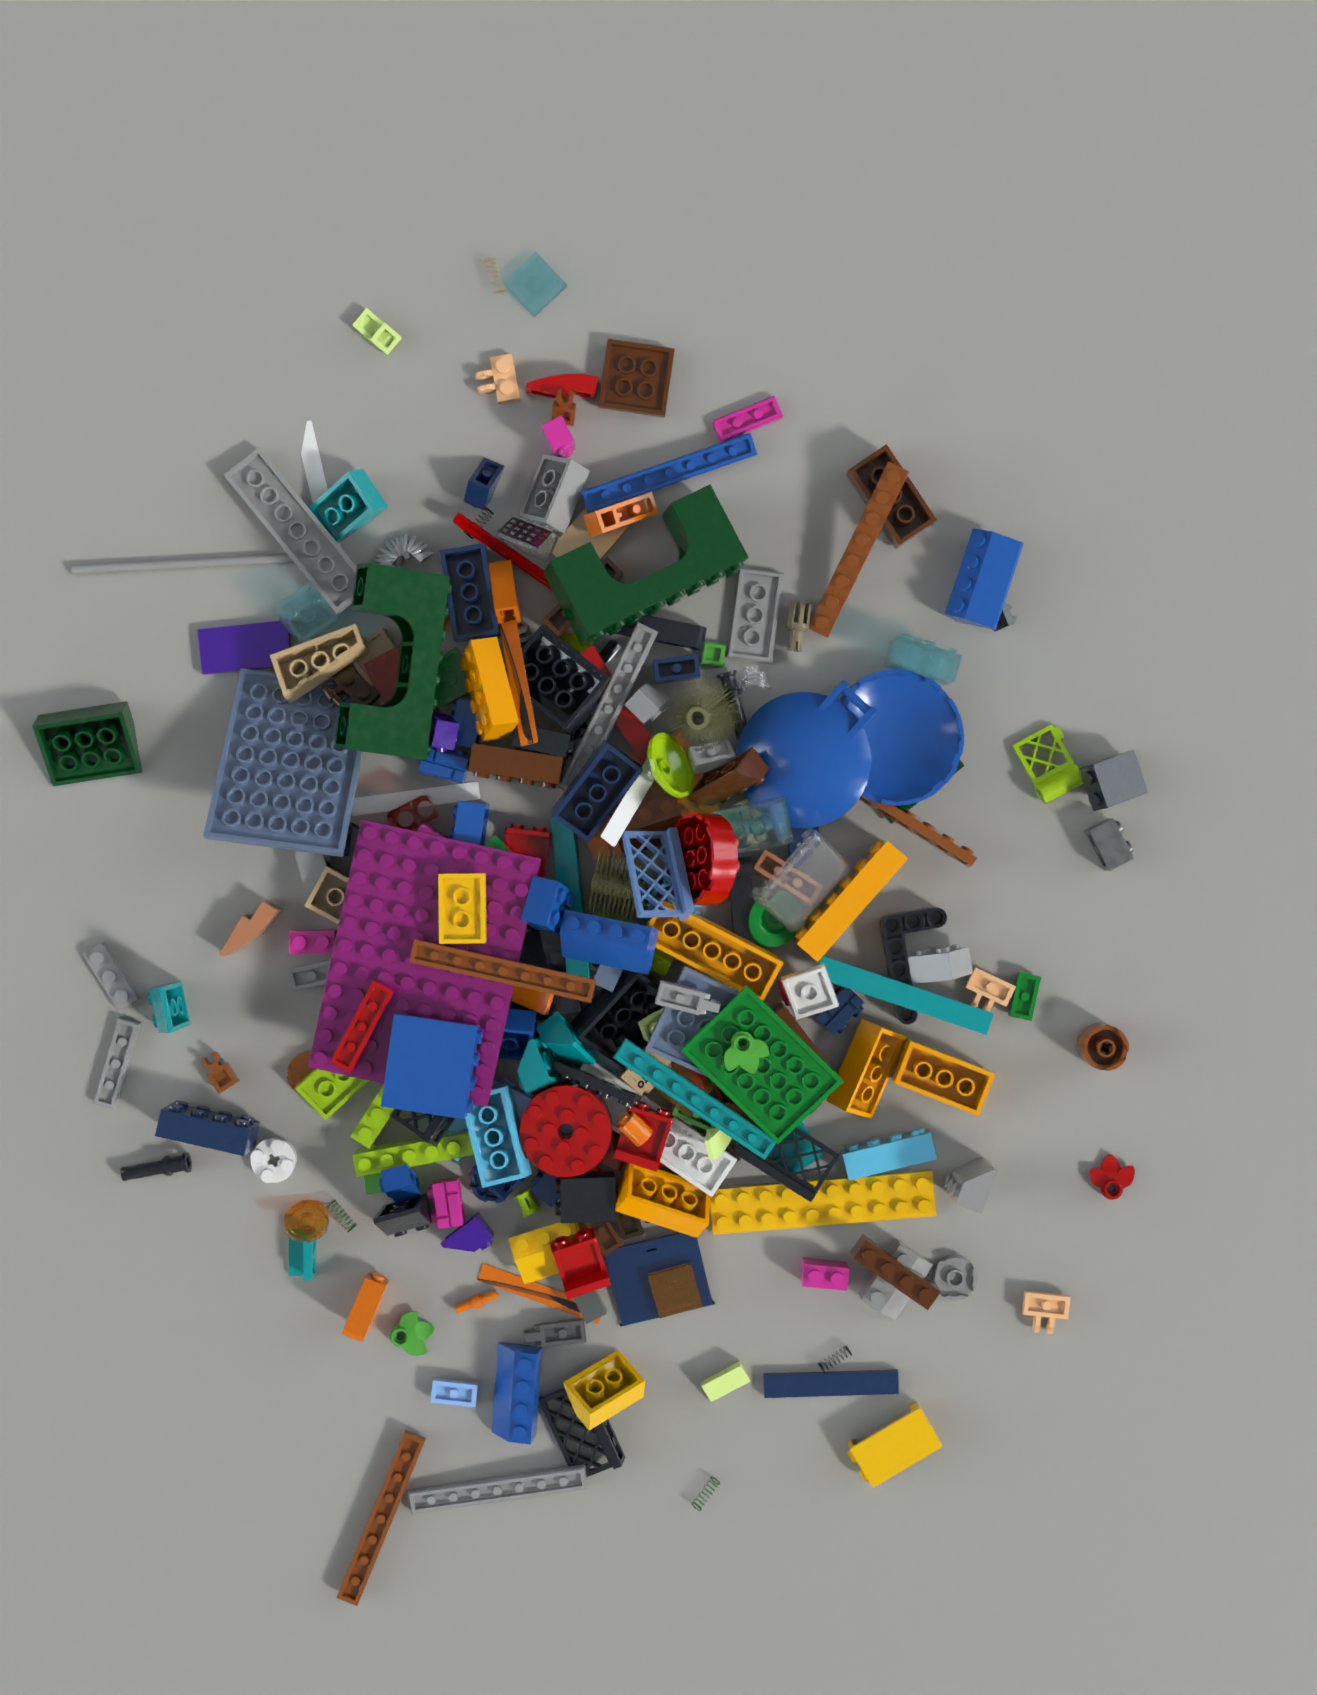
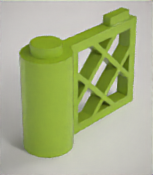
[1012,724,1084,804]

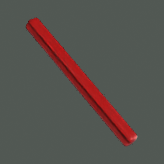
[453,513,552,590]

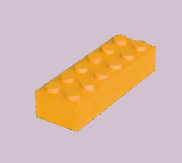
[794,840,908,962]
[646,896,784,1000]

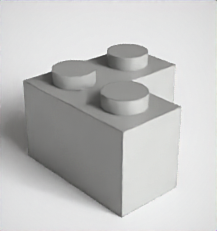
[908,944,973,984]

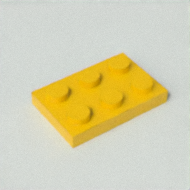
[438,873,487,944]

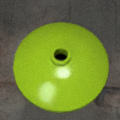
[647,733,694,798]

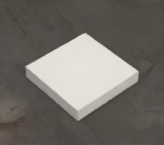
[781,963,839,1020]

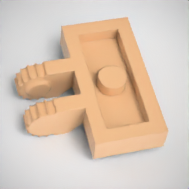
[475,354,521,404]
[964,967,1016,1012]
[1022,1290,1071,1334]

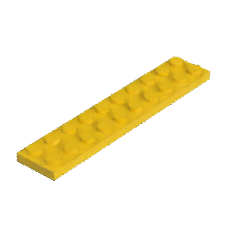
[710,1170,936,1235]

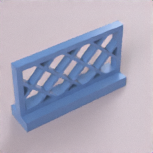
[622,827,695,920]

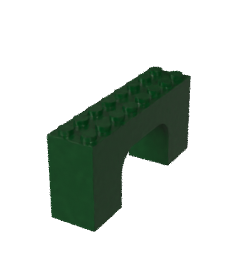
[543,485,749,646]
[334,562,452,760]

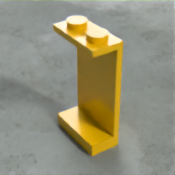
[847,1401,943,1488]

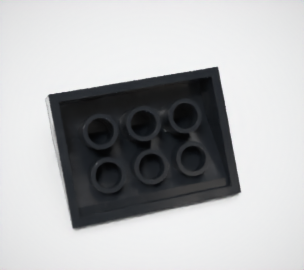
[505,624,610,736]
[512,928,582,1020]
[570,970,665,1068]

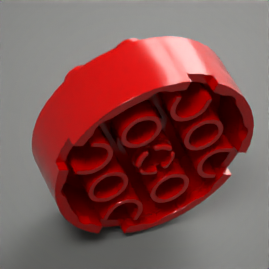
[675,813,740,906]
[520,1082,613,1177]

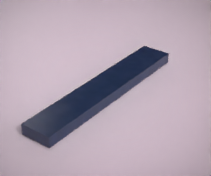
[763,1369,899,1398]

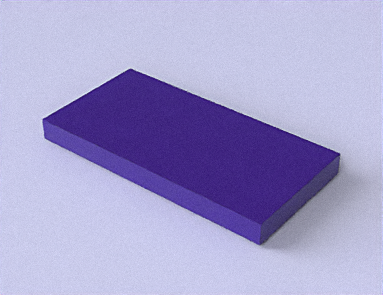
[197,620,291,675]

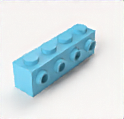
[840,1127,937,1181]

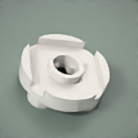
[250,1137,297,1183]

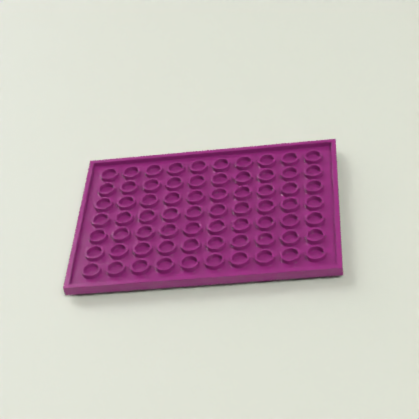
[308,820,541,1107]

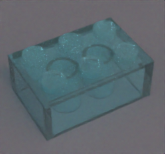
[883,633,962,685]
[712,797,794,853]

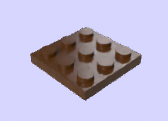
[598,339,675,418]

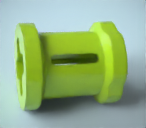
[513,1188,541,1217]

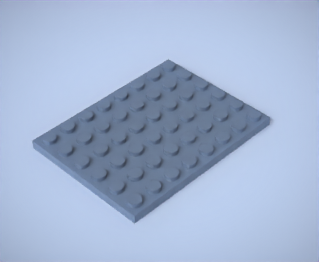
[203,668,375,857]

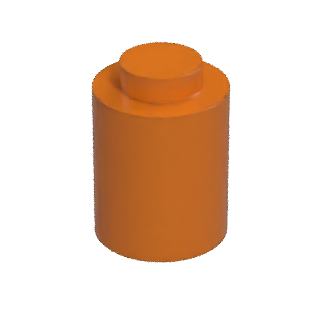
[617,1111,653,1147]

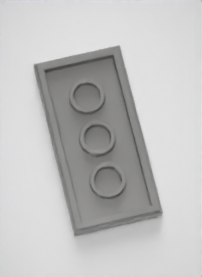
[727,568,784,663]

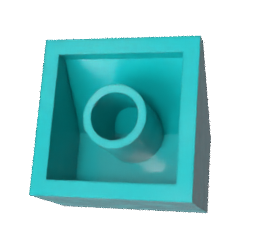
[536,1011,597,1065]
[517,1039,563,1092]

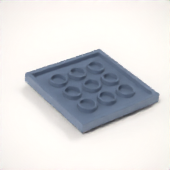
[645,966,768,1077]

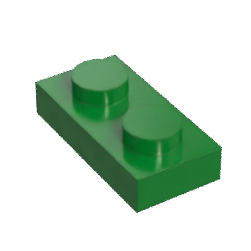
[1008,972,1041,1021]

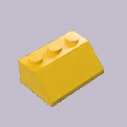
[508,1222,579,1284]
[563,1350,645,1430]

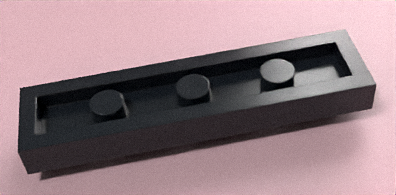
[552,1061,642,1107]

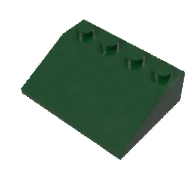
[32,701,142,786]

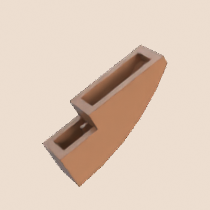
[219,900,282,956]

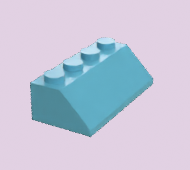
[465,1085,532,1188]

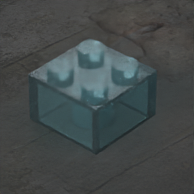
[273,581,339,645]

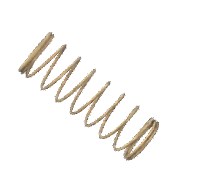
[484,257,505,294]

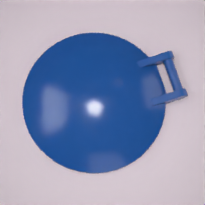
[840,669,964,806]
[736,680,878,828]

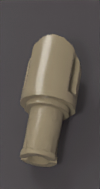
[786,600,812,652]

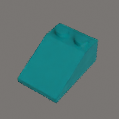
[308,469,388,543]
[148,981,191,1033]

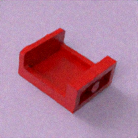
[504,824,551,879]
[613,1102,674,1172]
[550,1228,611,1300]

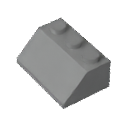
[518,454,590,534]
[944,1157,998,1214]
[858,1239,934,1320]

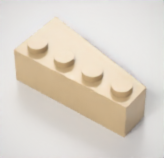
[270,624,368,704]

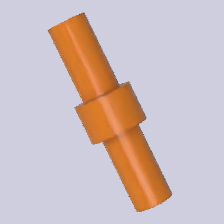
[454,1289,499,1314]

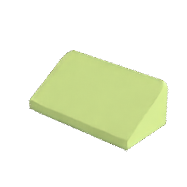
[701,1361,751,1402]

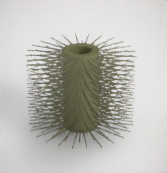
[665,678,741,752]
[587,848,647,922]

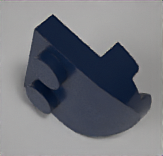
[469,1165,525,1204]

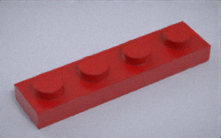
[330,980,395,1073]

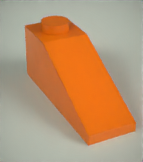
[583,492,659,537]

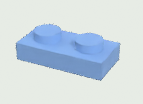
[430,1378,478,1407]

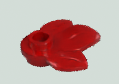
[1090,1154,1135,1200]

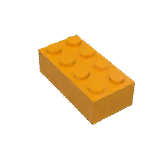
[460,637,519,742]
[891,1038,995,1116]

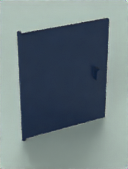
[605,1232,715,1327]

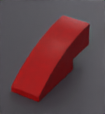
[526,374,599,400]

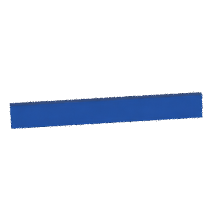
[580,433,757,513]

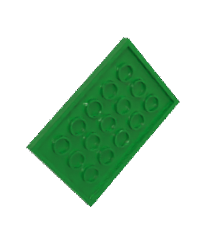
[681,984,844,1144]

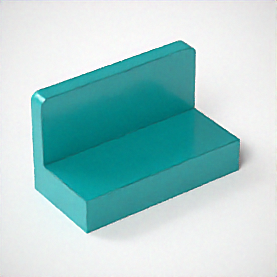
[289,1230,317,1280]

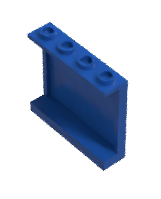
[381,1012,483,1119]

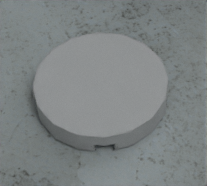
[932,1254,978,1301]

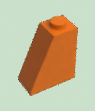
[489,560,523,627]
[341,1272,389,1342]

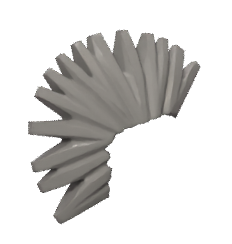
[374,534,433,567]

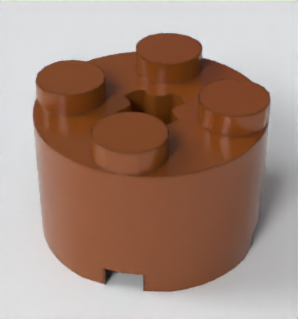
[1077,1023,1129,1071]

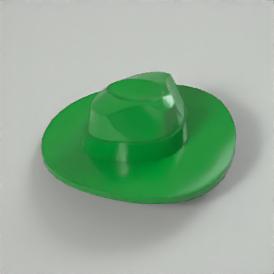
[748,891,803,947]

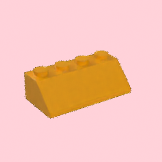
[826,1018,907,1119]
[615,1163,710,1238]

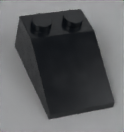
[373,1193,432,1237]

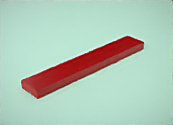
[580,646,652,765]

